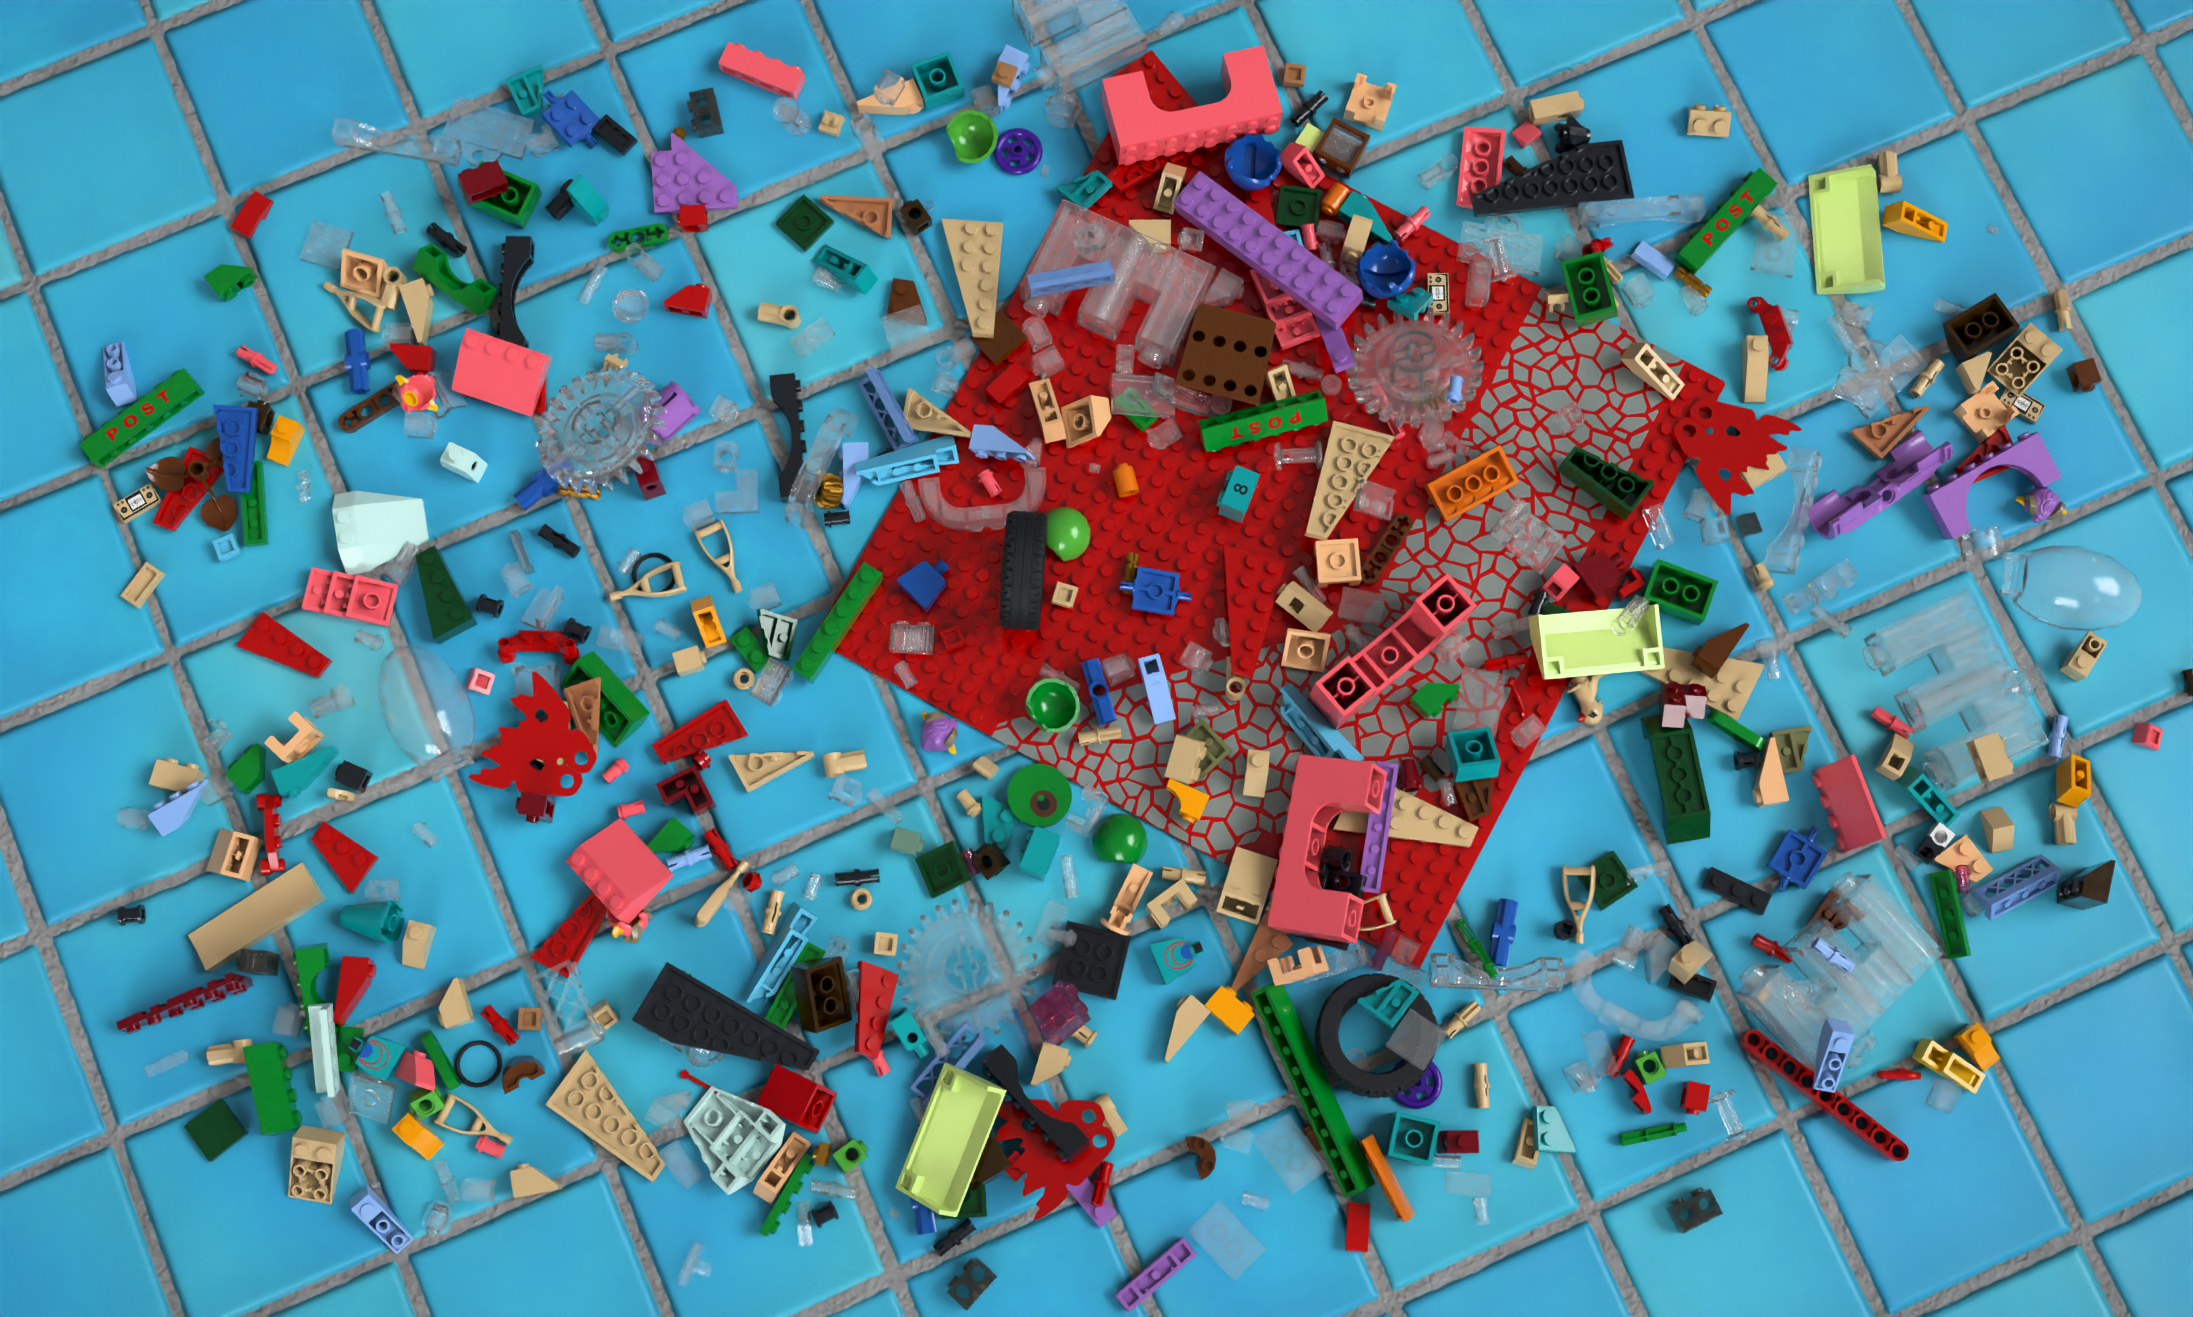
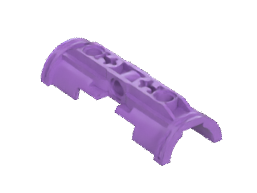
[1800,430,1953,540]

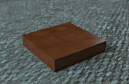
[969,310,1028,367]

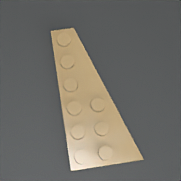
[941,219,1003,338]
[1305,421,1395,541]
[1639,647,1765,721]
[1333,788,1479,848]
[545,1050,667,1182]

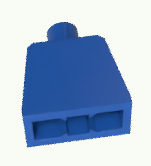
[897,559,949,613]

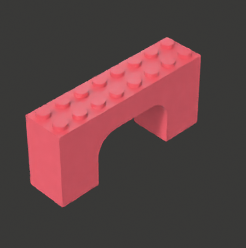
[1101,45,1283,165]
[1308,573,1477,730]
[1267,754,1387,944]

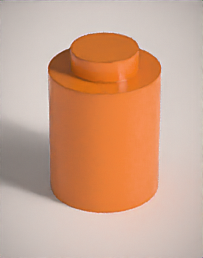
[1320,183,1351,216]
[1112,463,1139,497]

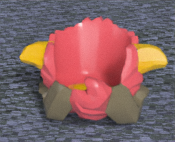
[392,374,438,415]
[606,907,653,944]

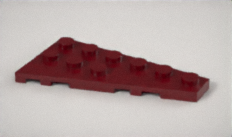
[116,972,253,1034]

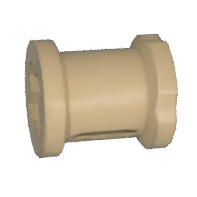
[1069,1020,1098,1049]

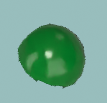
[1025,678,1080,733]
[1092,813,1148,864]

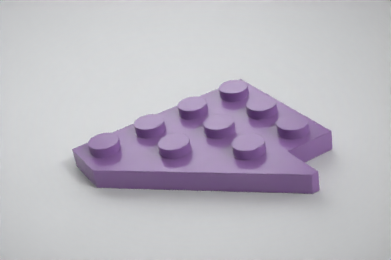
[651,133,738,214]

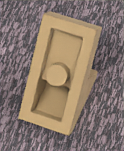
[1265,363,1296,401]

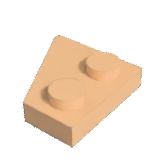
[1933,835,1993,883]

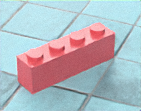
[718,42,806,101]

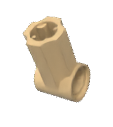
[1877,151,1902,193]
[378,266,407,311]
[757,302,801,329]
[1225,656,1246,701]
[822,749,867,778]
[2049,802,2077,845]
[206,1039,253,1066]
[1091,1092,1128,1138]

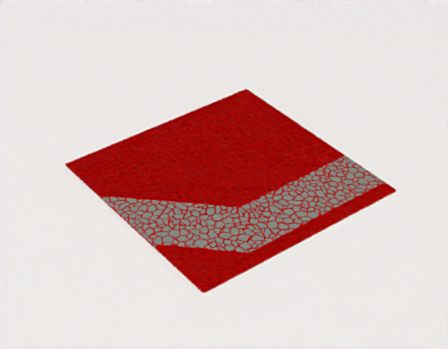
[817,131,1725,969]

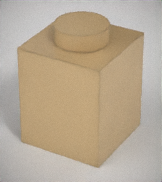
[672,646,707,677]

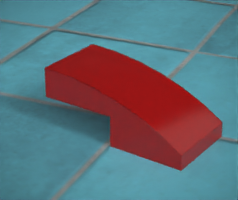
[231,191,274,238]
[984,361,1032,405]
[1620,1069,1652,1115]
[1345,1202,1370,1253]

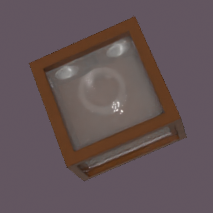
[1313,117,1370,179]

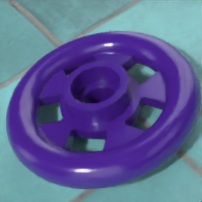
[993,128,1043,175]
[1393,1057,1442,1109]

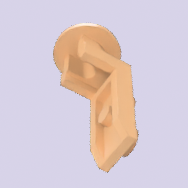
[1100,863,1153,936]

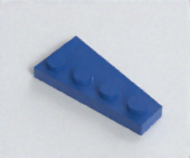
[213,404,258,493]

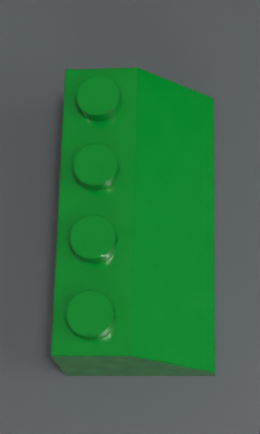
[559,651,650,748]
[243,1041,302,1136]

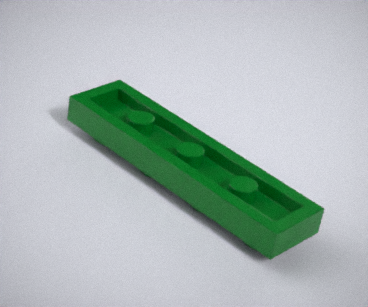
[241,461,269,547]
[1929,869,1971,960]
[765,942,826,1030]
[759,1153,815,1237]

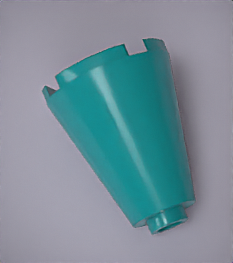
[338,901,404,945]

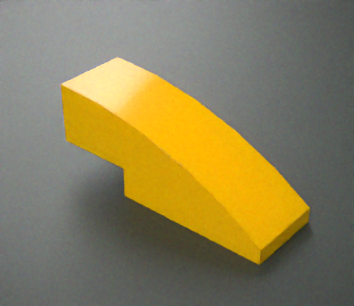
[1912,1038,1985,1094]

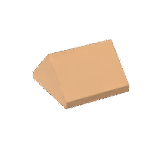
[340,248,389,297]
[1281,628,1331,672]

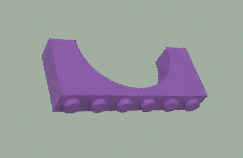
[1921,431,2062,540]

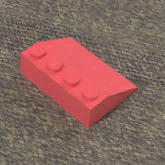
[451,328,552,417]
[1812,754,1887,853]
[566,818,674,924]

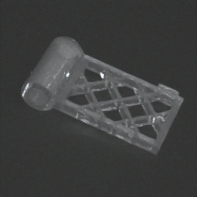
[530,960,606,1059]

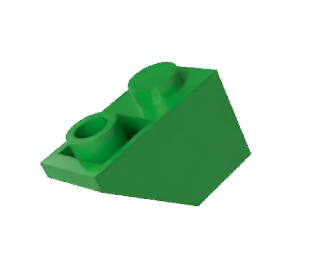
[204,264,259,302]
[1409,683,1461,719]
[225,743,266,795]

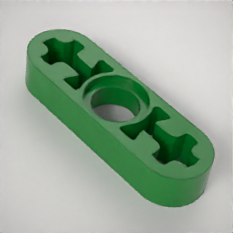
[608,223,669,253]
[1706,709,1766,752]
[420,1030,461,1091]

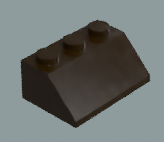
[1943,293,2020,364]
[2056,860,2116,910]
[791,956,852,1033]
[970,1131,1011,1191]

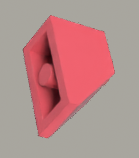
[1280,142,1325,189]
[394,1050,435,1091]

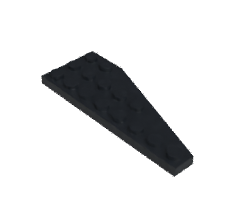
[1471,140,1634,217]
[632,962,820,1071]

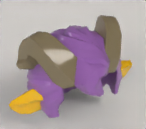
[2015,487,2067,523]
[920,711,958,755]

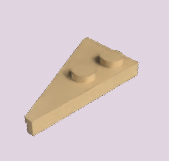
[903,388,972,438]
[728,751,815,793]

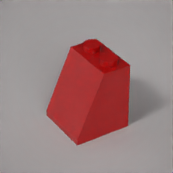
[756,1064,837,1133]

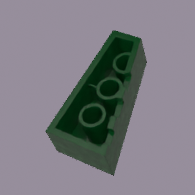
[1557,446,1655,521]
[415,545,478,644]

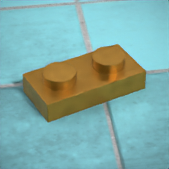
[813,1142,833,1167]

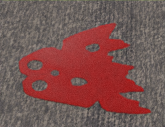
[1674,399,1802,515]
[469,671,597,796]
[996,1099,1115,1220]

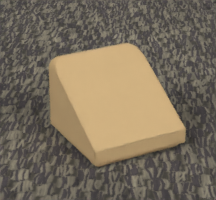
[973,756,999,780]
[587,999,619,1033]

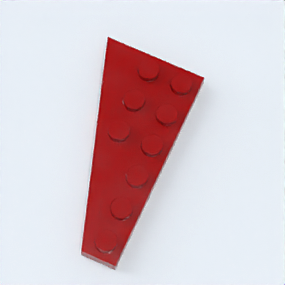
[1111,50,1227,155]
[1223,545,1285,680]

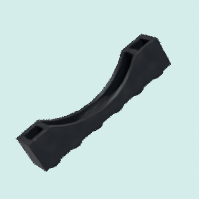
[497,236,535,349]
[769,373,811,503]
[981,1044,1090,1163]

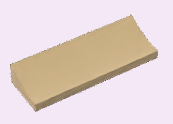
[188,862,326,972]

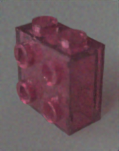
[1028,980,1091,1046]

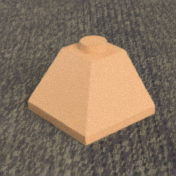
[1061,395,1111,448]

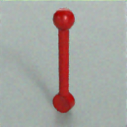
[1507,677,1530,719]
[680,1070,721,1095]

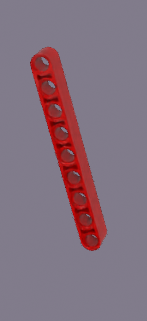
[1739,1030,1909,1161]

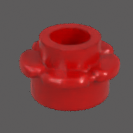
[691,751,711,771]
[742,871,762,893]

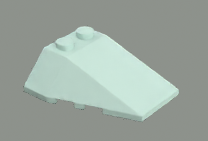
[332,491,429,575]
[684,1086,786,1195]

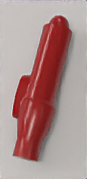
[1877,1068,1921,1081]

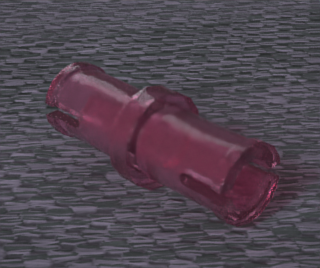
[1369,926,1399,971]

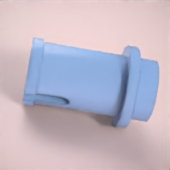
[1445,375,1464,404]

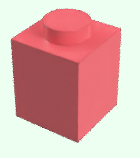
[1542,563,1580,602]

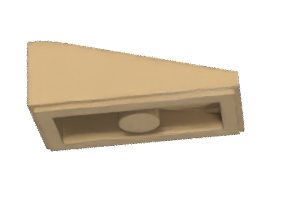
[1512,1118,1540,1169]

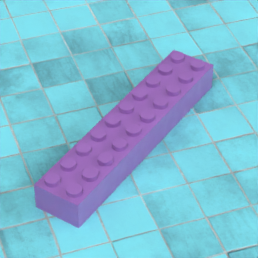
[1173,171,1363,331]

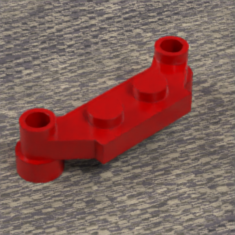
[1747,297,1794,371]
[497,630,580,665]
[256,793,286,876]

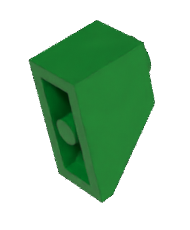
[647,817,695,854]

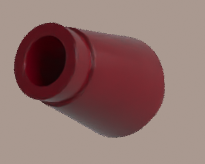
[1400,759,1421,792]

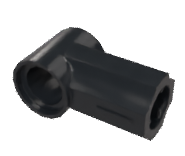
[545,179,574,221]

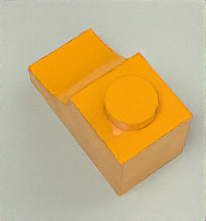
[266,415,306,467]
[690,595,727,649]
[1166,778,1210,823]
[1953,1022,2000,1072]
[392,1113,445,1161]

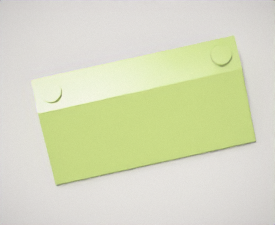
[1808,164,1885,294]
[1528,604,1665,680]
[895,1063,1007,1217]

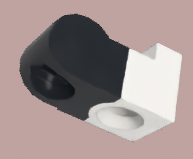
[1913,822,1955,865]

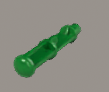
[1454,919,1498,979]
[1618,1122,1687,1146]

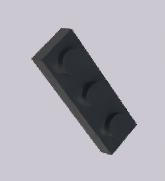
[1702,867,1772,915]

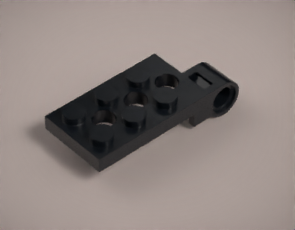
[1305,845,1367,951]

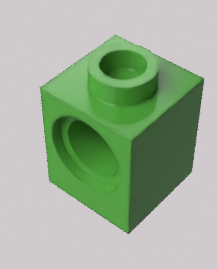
[1631,1049,1667,1085]
[408,1084,445,1120]
[832,1139,869,1173]

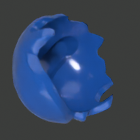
[1224,134,1282,191]
[1357,240,1416,299]

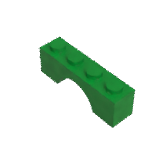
[412,243,497,316]
[293,942,340,1037]

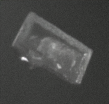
[849,111,887,158]

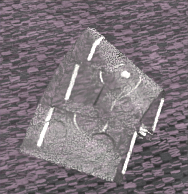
[1488,511,1567,574]

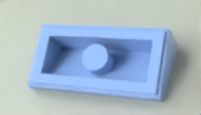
[1631,240,1676,281]

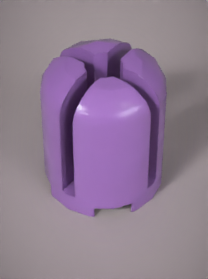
[639,380,701,441]

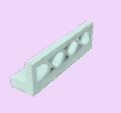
[308,1003,341,1097]

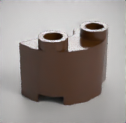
[502,1055,545,1094]
[1185,1136,1216,1180]

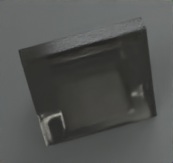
[1735,512,1763,539]

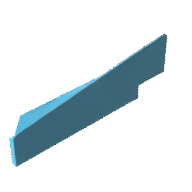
[854,435,959,486]
[1280,683,1364,761]
[742,902,818,1003]

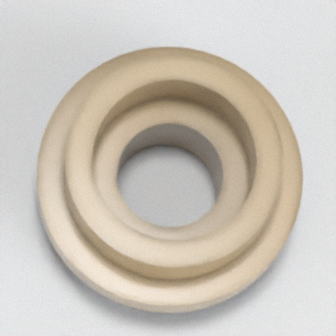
[733,668,755,690]
[850,888,872,910]

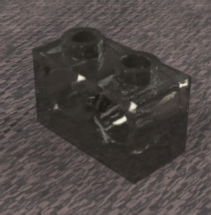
[687,87,724,138]
[236,949,280,976]
[1666,1187,1723,1233]
[947,1258,998,1311]

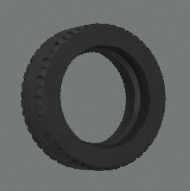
[1000,511,1047,631]
[1315,973,1438,1098]

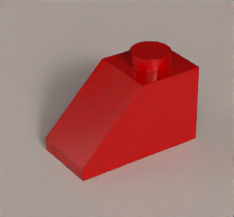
[663,284,712,318]
[389,343,436,376]

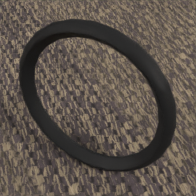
[632,553,675,592]
[455,1040,502,1088]

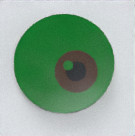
[1006,764,1072,828]

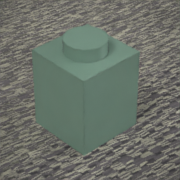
[890,827,925,857]

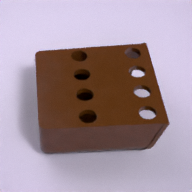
[1174,304,1276,405]

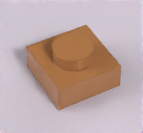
[991,61,1018,89]
[1283,63,1306,88]
[518,1008,543,1031]

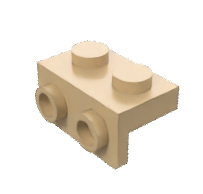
[1686,104,1732,137]

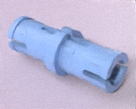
[2046,715,2069,760]
[666,844,712,871]
[1810,937,1856,974]

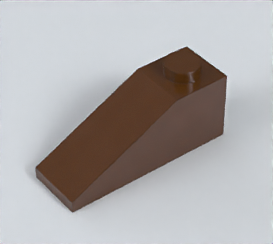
[1690,622,1750,679]

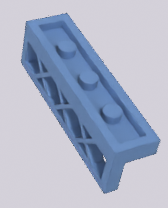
[1027,260,1115,298]
[858,367,918,451]
[1973,855,2060,921]
[910,1020,987,1107]

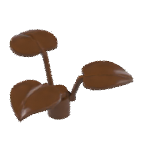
[145,437,237,531]

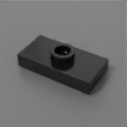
[592,114,638,156]
[1667,973,1717,1003]

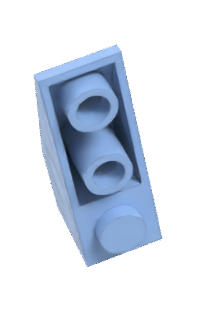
[997,44,1030,114]
[103,341,137,407]
[969,424,1035,462]
[839,442,870,510]
[1137,653,1176,725]
[147,779,209,837]
[1813,1018,1855,1093]
[349,1185,414,1254]

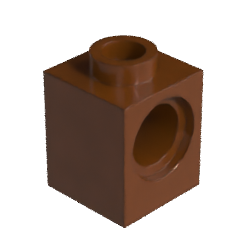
[2066,358,2102,393]

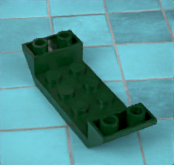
[1640,715,1711,845]

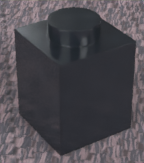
[335,760,373,793]

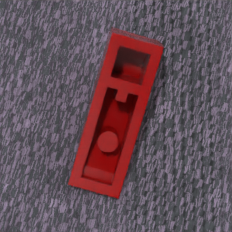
[333,956,376,1026]

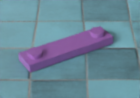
[1314,314,1356,373]
[1061,1159,1117,1228]
[1114,1237,1198,1313]

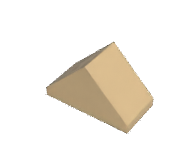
[1955,352,1992,396]
[1979,807,2014,853]

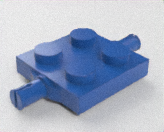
[541,90,600,149]
[1119,566,1192,617]
[1767,826,1828,892]

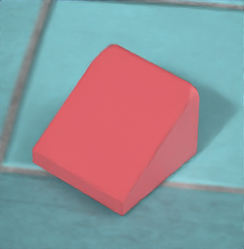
[1511,121,1542,149]
[465,668,495,695]
[2132,723,2163,750]

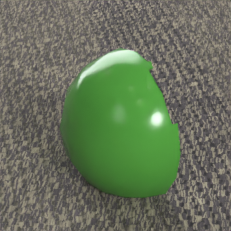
[946,109,998,164]
[1045,507,1091,561]

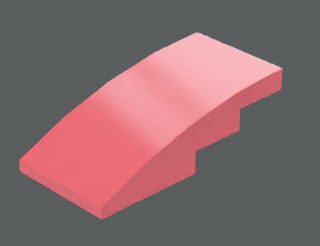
[1250,269,1321,350]
[301,567,399,626]

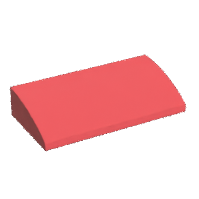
[1456,126,1506,209]

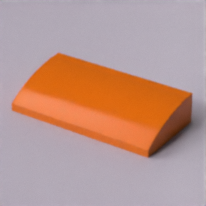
[1423,445,1519,522]
[1357,1133,1415,1222]

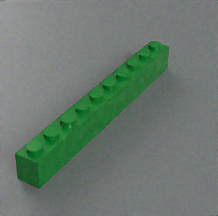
[1251,983,1376,1198]

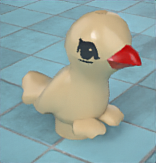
[1566,674,1608,725]

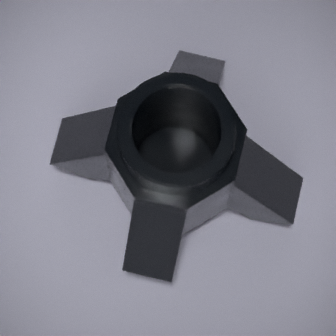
[1554,115,1591,154]

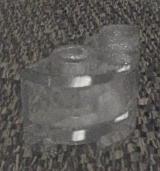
[1959,526,2005,562]

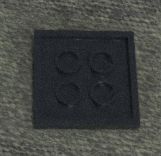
[1052,921,1131,1001]

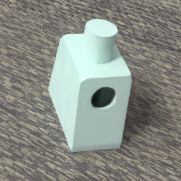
[440,442,488,483]

